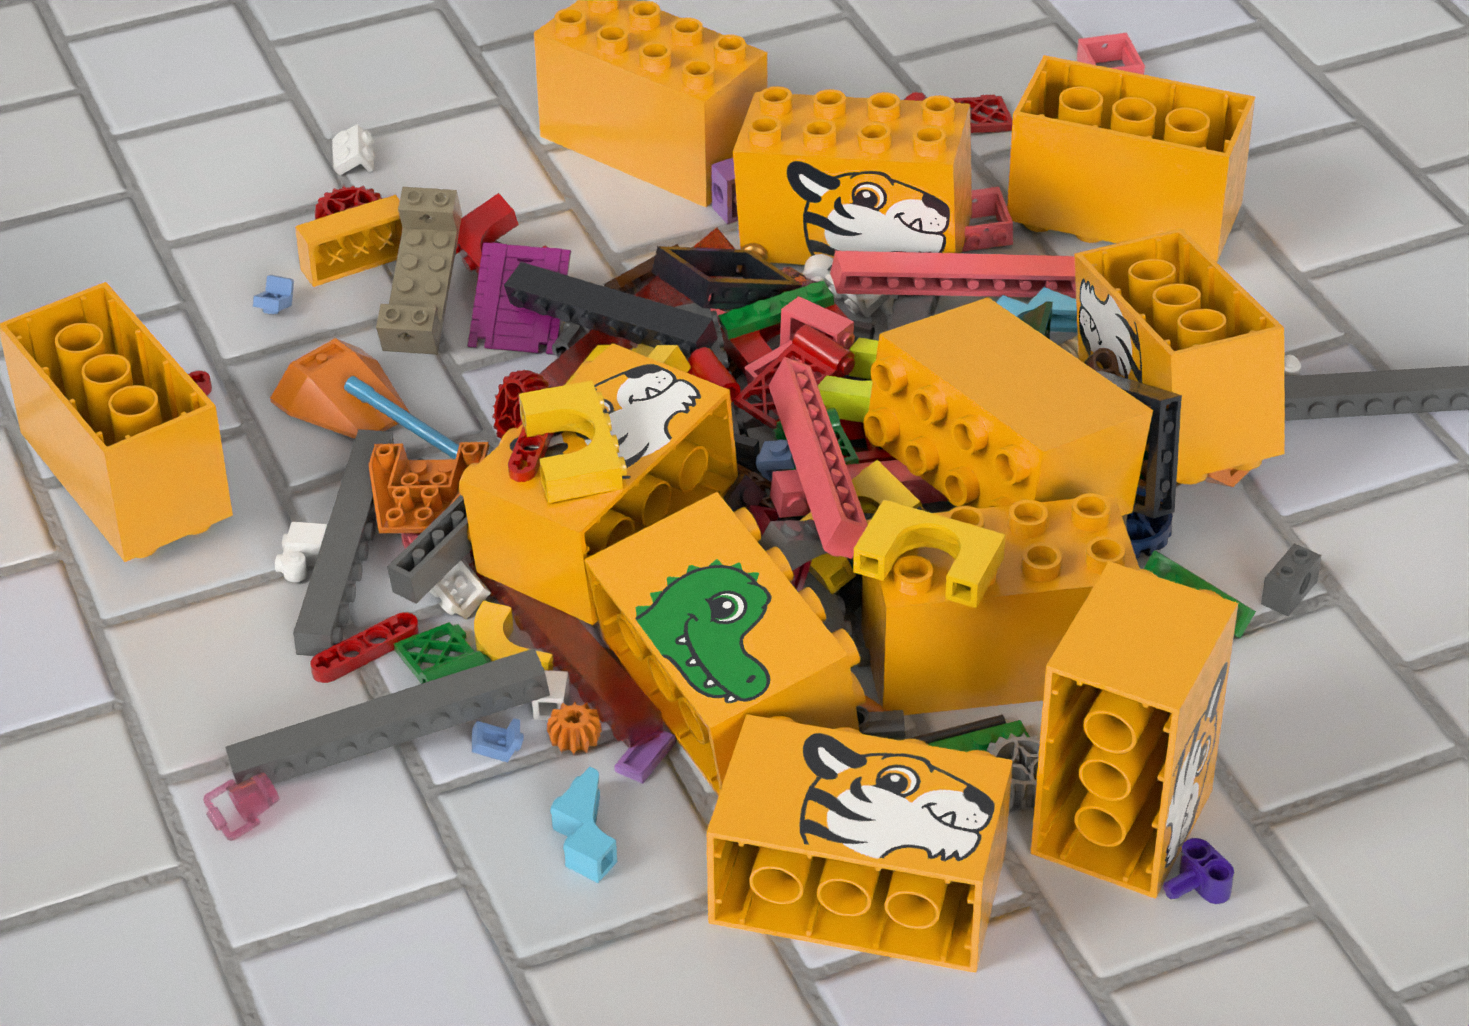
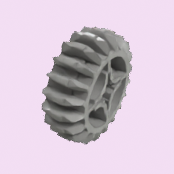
[986,732,1040,811]

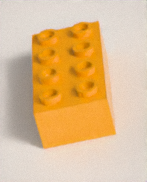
[295,194,403,287]

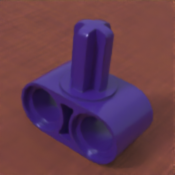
[1163,838,1234,904]

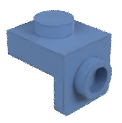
[253,275,294,314]
[756,440,795,482]
[472,718,524,763]

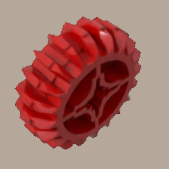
[314,185,383,220]
[492,370,549,439]

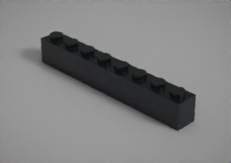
[504,262,718,359]

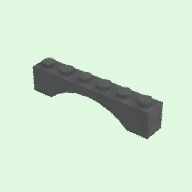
[759,518,872,570]

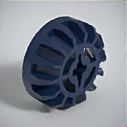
[1127,488,1173,559]

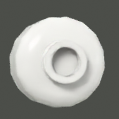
[801,254,833,287]

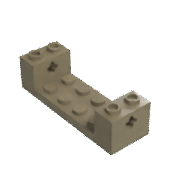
[376,187,462,355]

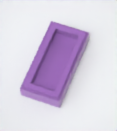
[614,725,676,784]

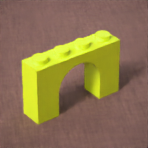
[818,338,878,423]

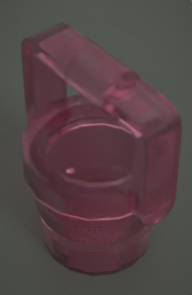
[203,772,280,841]

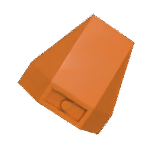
[270,338,410,439]
[368,442,490,533]

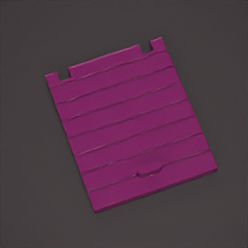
[467,243,571,355]

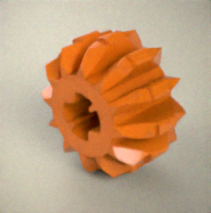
[547,701,602,755]

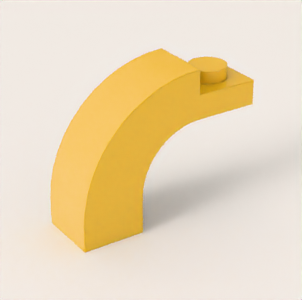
[474,601,553,671]

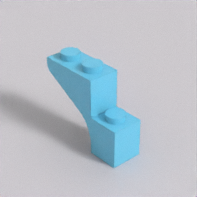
[996,287,1078,333]
[550,767,617,883]

